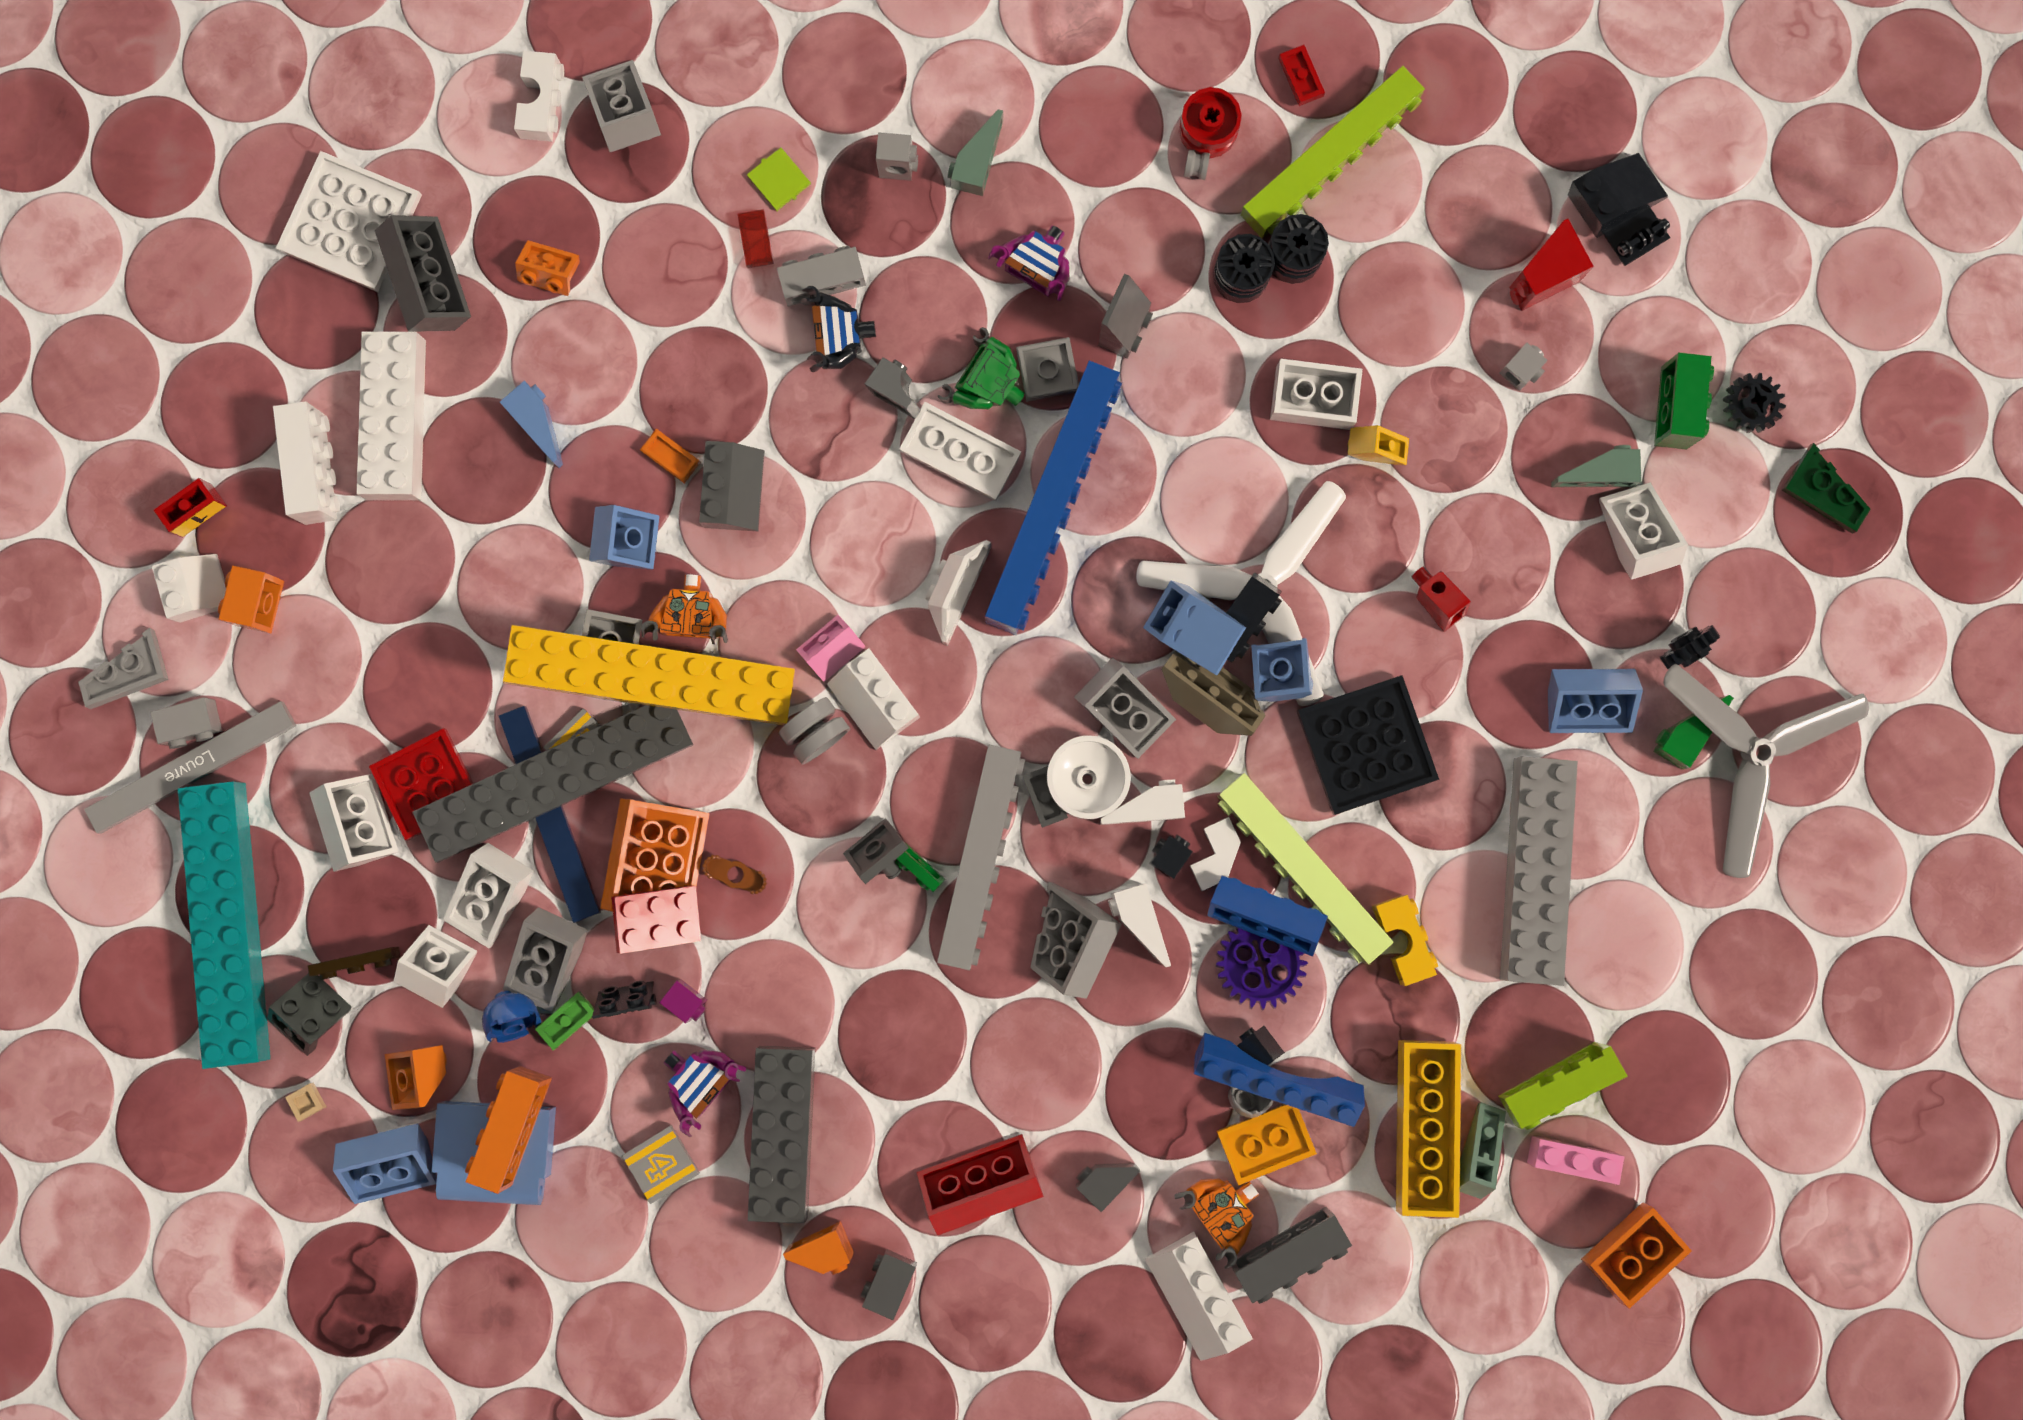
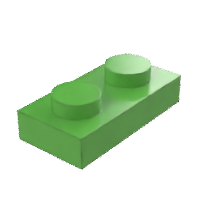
[535,992,594,1050]

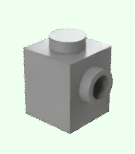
[1499,343,1547,391]

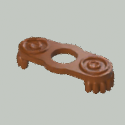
[702,855,767,894]

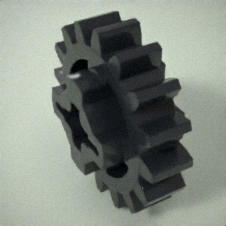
[1722,373,1786,433]
[1660,625,1720,669]

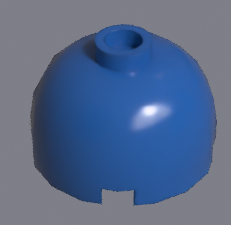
[482,991,542,1043]

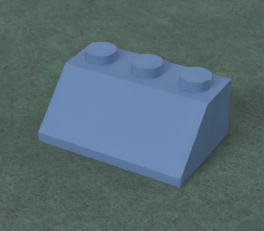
[1548,669,1643,733]
[333,1123,437,1204]

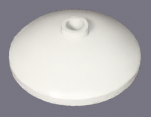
[1047,736,1131,819]

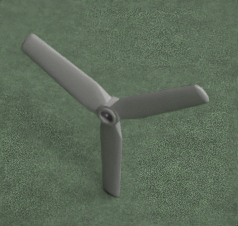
[1663,664,1869,878]

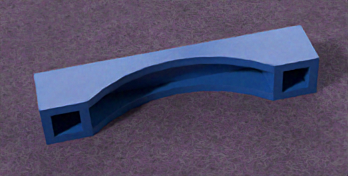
[1194,1033,1365,1127]

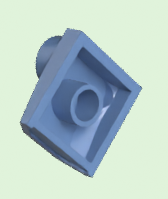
[1251,638,1313,702]

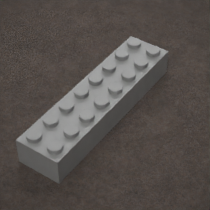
[1500,756,1578,986]

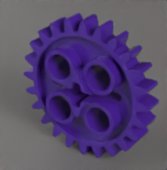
[1216,927,1308,1010]

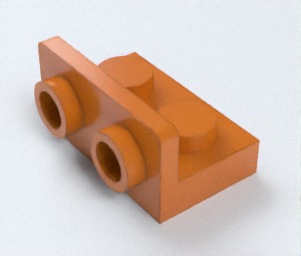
[515,240,580,296]

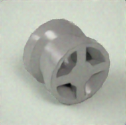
[1184,150,1210,180]

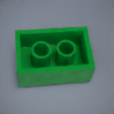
[1654,352,1714,450]

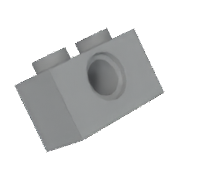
[876,132,918,181]

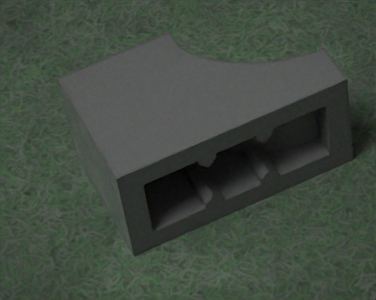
[865,358,921,419]

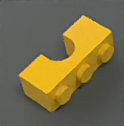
[1372,895,1438,986]

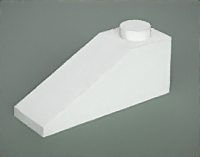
[1100,780,1185,825]

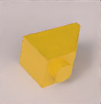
[1348,425,1409,465]

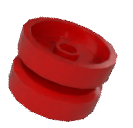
[1179,87,1242,159]

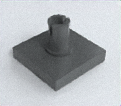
[843,818,909,884]

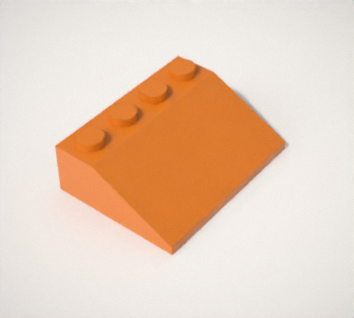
[600,798,709,912]

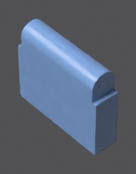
[432,1101,556,1205]

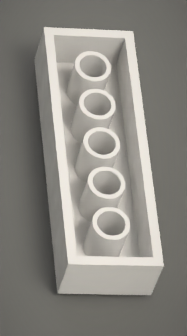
[357,332,426,500]

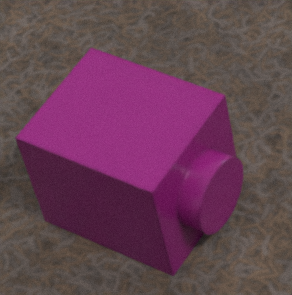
[659,979,707,1023]

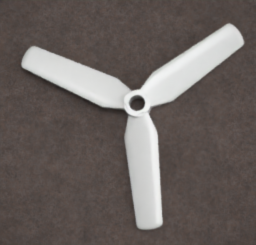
[1136,481,1346,707]

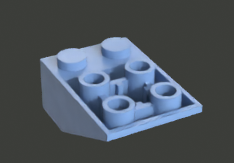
[1143,580,1246,675]

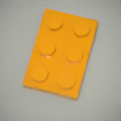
[1216,1104,1317,1186]

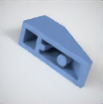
[500,381,563,468]

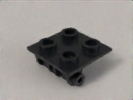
[1603,208,1671,266]
[592,981,657,1019]

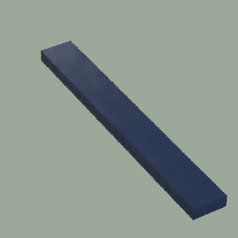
[498,706,601,923]

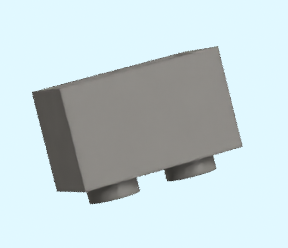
[150,697,223,749]

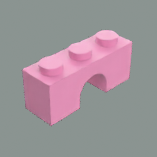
[1527,1135,1624,1185]

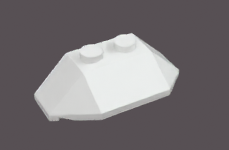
[925,540,992,646]

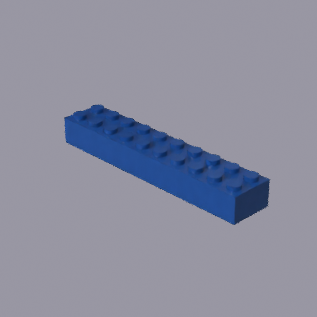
[985,360,1122,635]

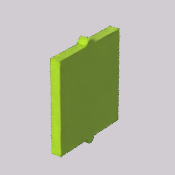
[747,147,811,211]

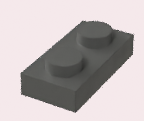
[1022,766,1068,828]

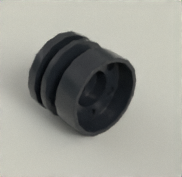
[1269,214,1329,284]
[1213,234,1275,303]

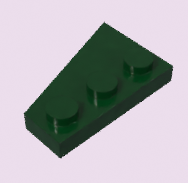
[1782,443,1871,534]

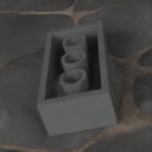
[374,215,471,332]
[1231,1207,1352,1304]

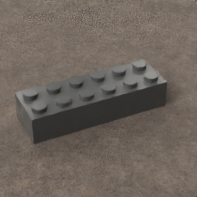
[748,1046,816,1223]

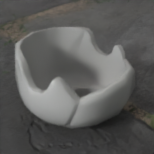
[1228,1086,1273,1118]

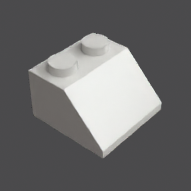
[152,554,226,623]
[393,925,477,1008]

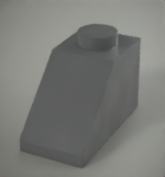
[1076,1163,1140,1212]

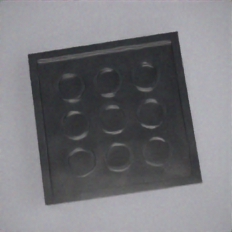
[1297,675,1439,815]

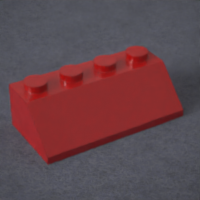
[917,1134,1044,1236]

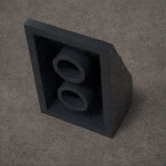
[1568,153,1668,238]

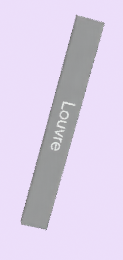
[84,701,296,834]

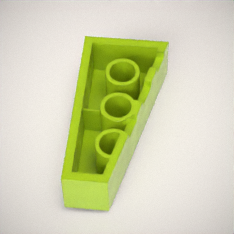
[1498,1042,1628,1130]

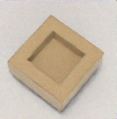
[285,1082,326,1122]

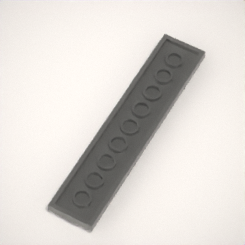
[413,705,694,863]

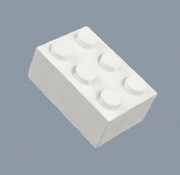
[1270,359,1363,430]

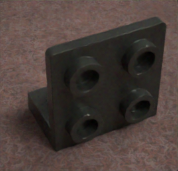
[267,973,351,1056]

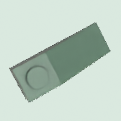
[947,109,1003,196]
[1551,445,1641,487]
[1460,1102,1506,1199]

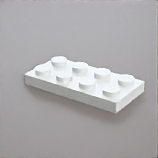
[899,402,1021,501]

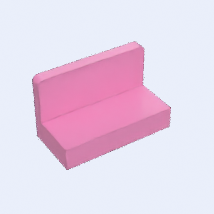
[796,615,865,681]

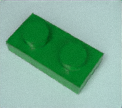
[895,843,946,892]

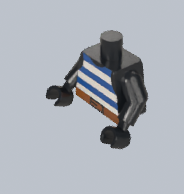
[801,286,876,372]

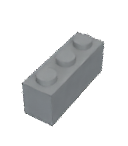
[777,246,866,306]

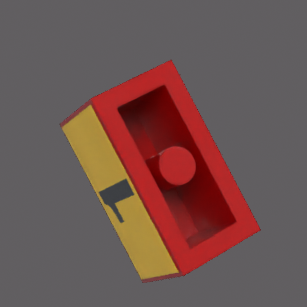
[154,478,227,538]

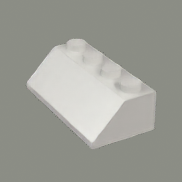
[1145,1231,1253,1361]

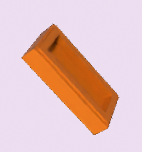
[640,429,701,484]

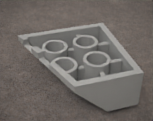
[1030,882,1121,999]

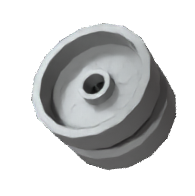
[778,697,851,765]

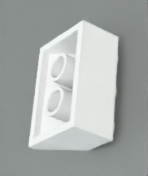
[827,648,920,750]
[310,774,399,872]

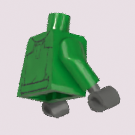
[938,327,1025,410]

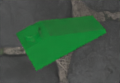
[1653,695,1734,769]

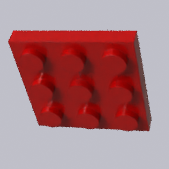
[369,728,473,840]

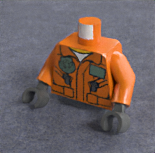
[641,574,728,644]
[1175,1178,1259,1269]

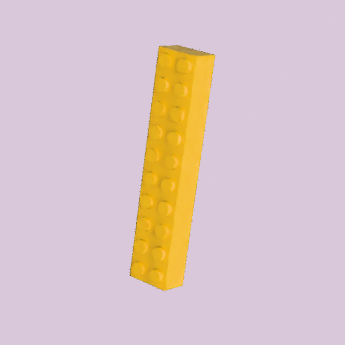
[503,625,795,725]

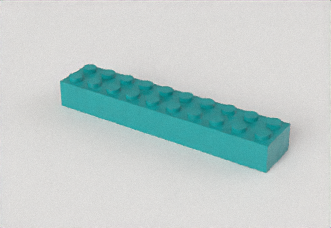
[178,781,271,1069]

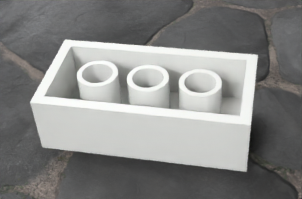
[273,401,340,525]

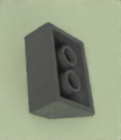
[699,441,765,532]

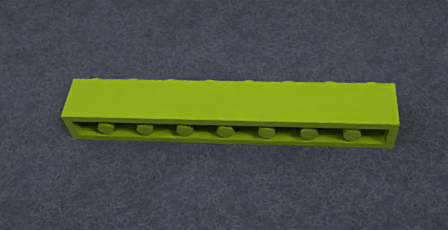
[1240,66,1425,238]

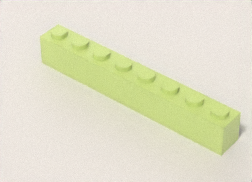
[1217,773,1394,965]

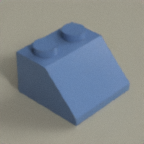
[589,505,659,570]

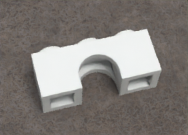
[514,51,564,142]

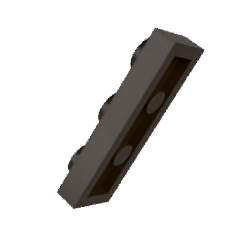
[307,947,401,980]

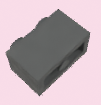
[860,1249,917,1320]

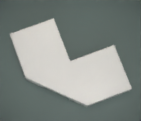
[1190,817,1241,891]

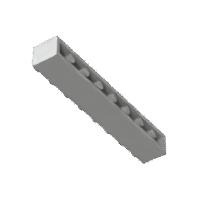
[937,744,1025,971]

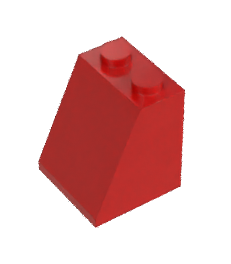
[1509,218,1594,311]

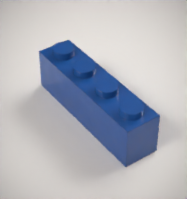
[1207,876,1328,956]

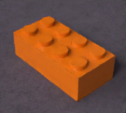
[465,1066,552,1194]

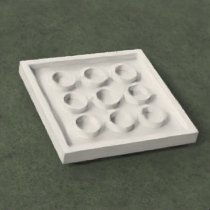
[276,151,422,292]

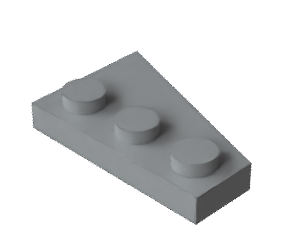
[78,628,169,709]

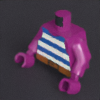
[987,225,1070,301]
[664,1050,746,1137]

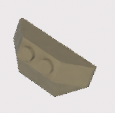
[1161,650,1266,736]

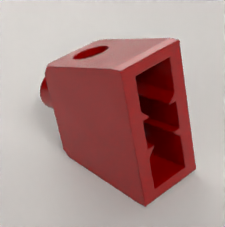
[1411,566,1471,632]

